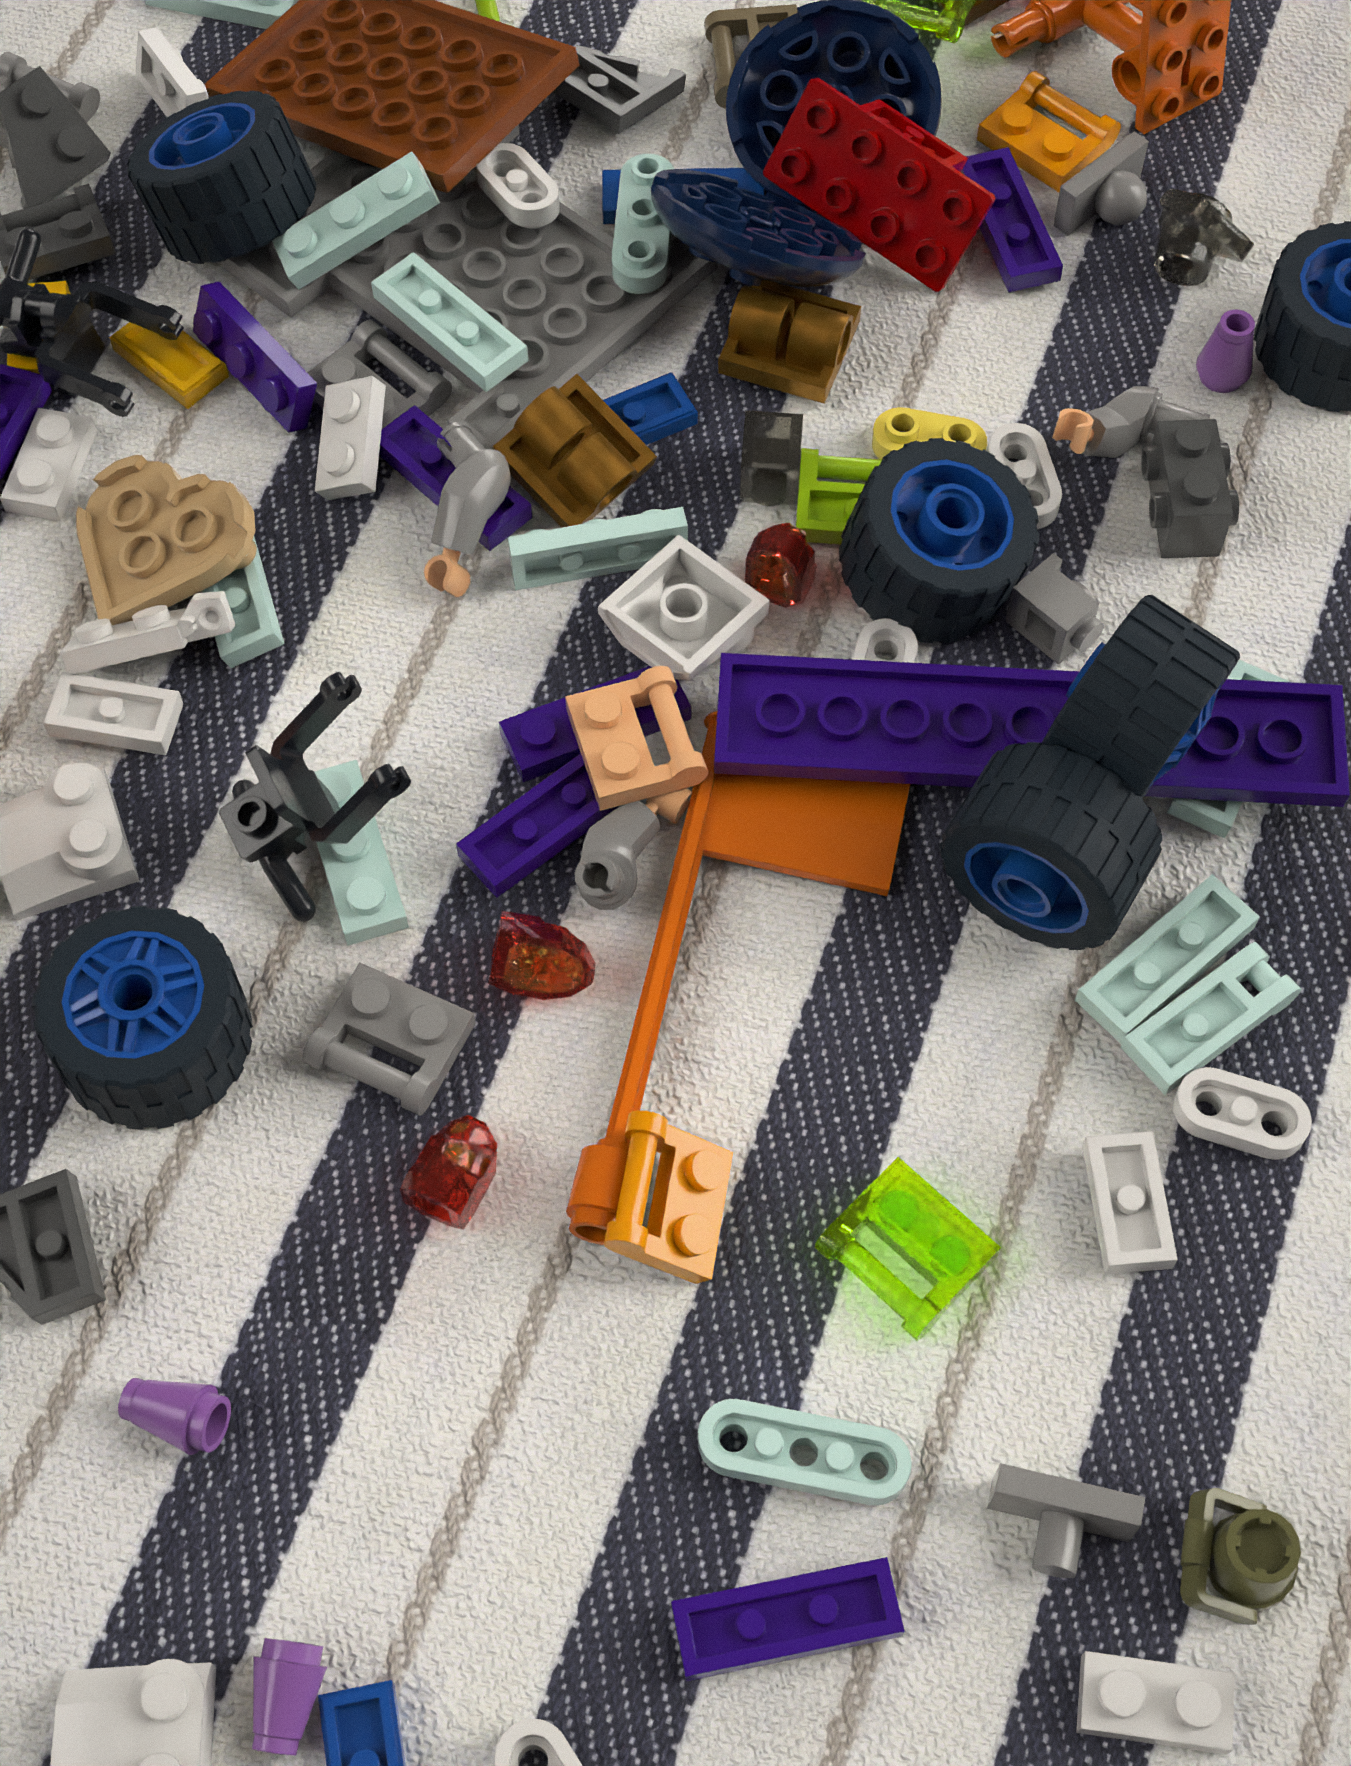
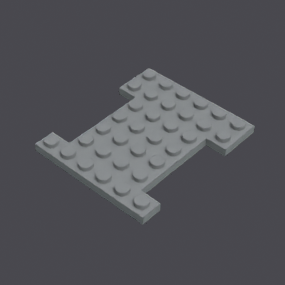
[217,125,718,449]

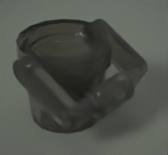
[1154,189,1254,286]

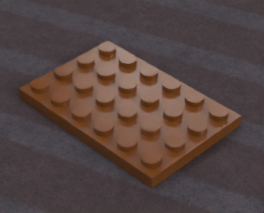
[204,0,579,193]

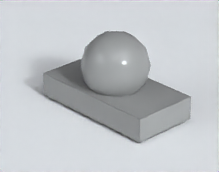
[1054,131,1149,236]

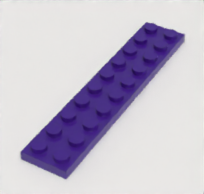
[714,653,1350,807]

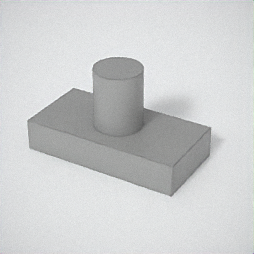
[987,1463,1145,1578]

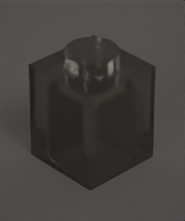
[740,410,803,506]

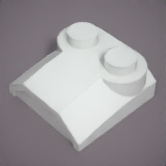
[598,535,770,681]
[0,762,140,920]
[50,1659,216,1766]

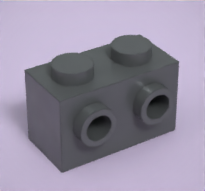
[1141,419,1239,558]

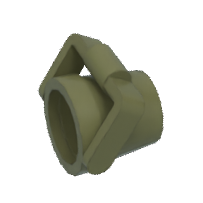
[1180,1488,1301,1625]

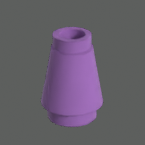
[1196,309,1255,393]
[118,1378,231,1455]
[252,1638,327,1755]

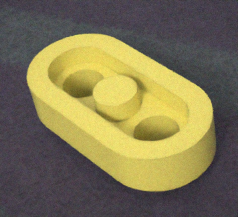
[872,407,987,460]

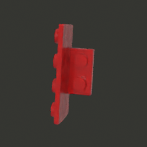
[763,78,995,292]

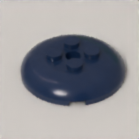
[726,0,942,209]
[651,169,866,287]

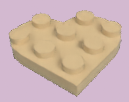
[76,455,257,625]

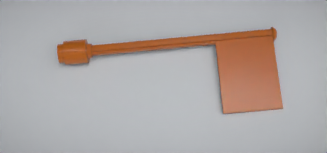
[566,711,910,1245]

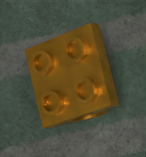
[718,280,861,404]
[492,374,657,528]

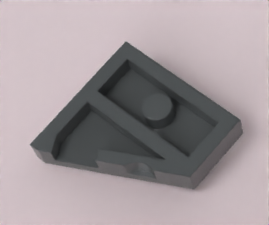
[553,45,686,134]
[0,66,111,209]
[0,1169,106,1325]

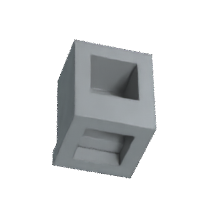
[1006,553,1104,664]

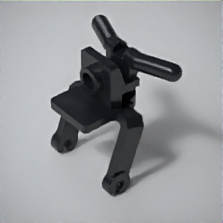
[0,228,184,417]
[219,672,411,922]

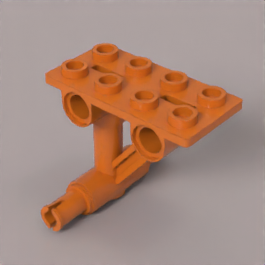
[991,0,1231,134]

